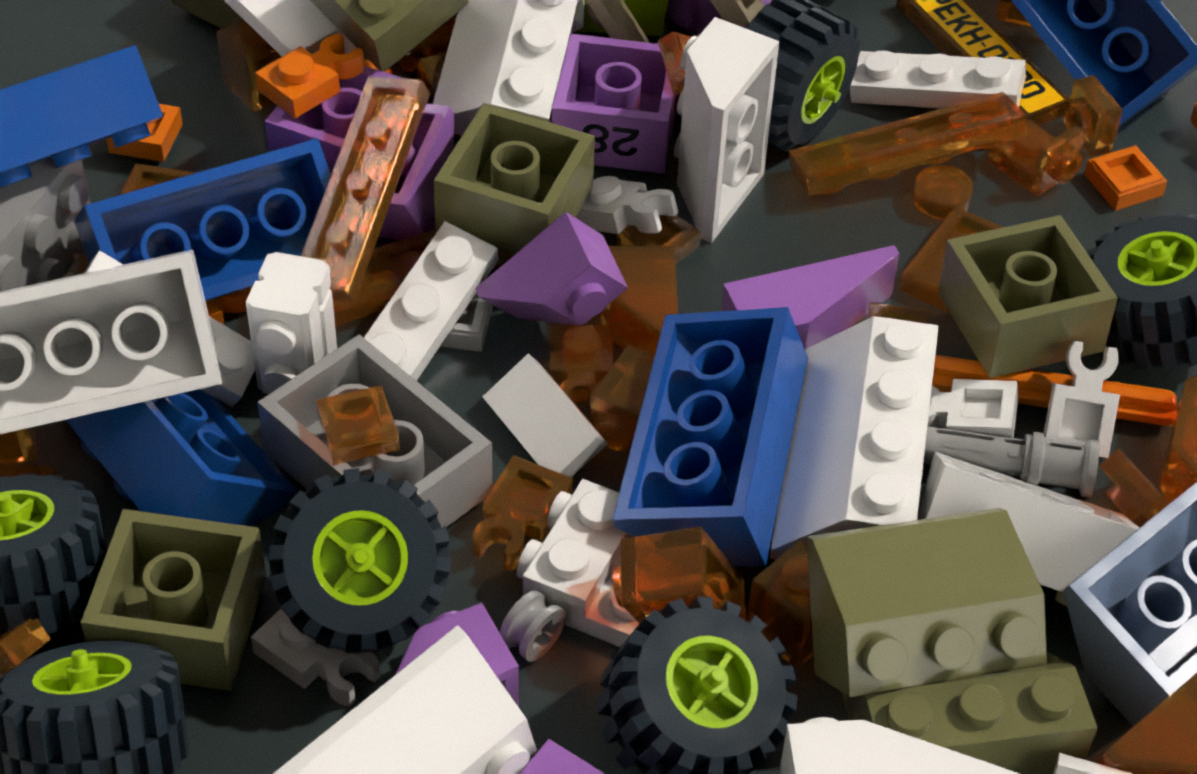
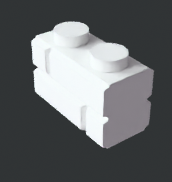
[246,252,337,394]

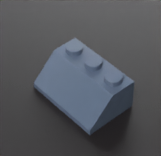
[1063,482,1197,726]

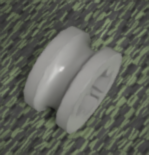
[499,590,567,662]

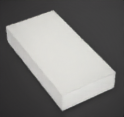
[482,353,608,488]

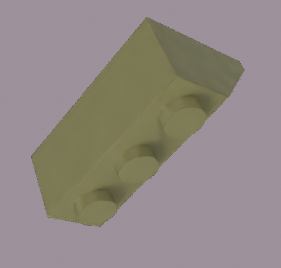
[807,508,1047,697]
[841,651,1097,774]

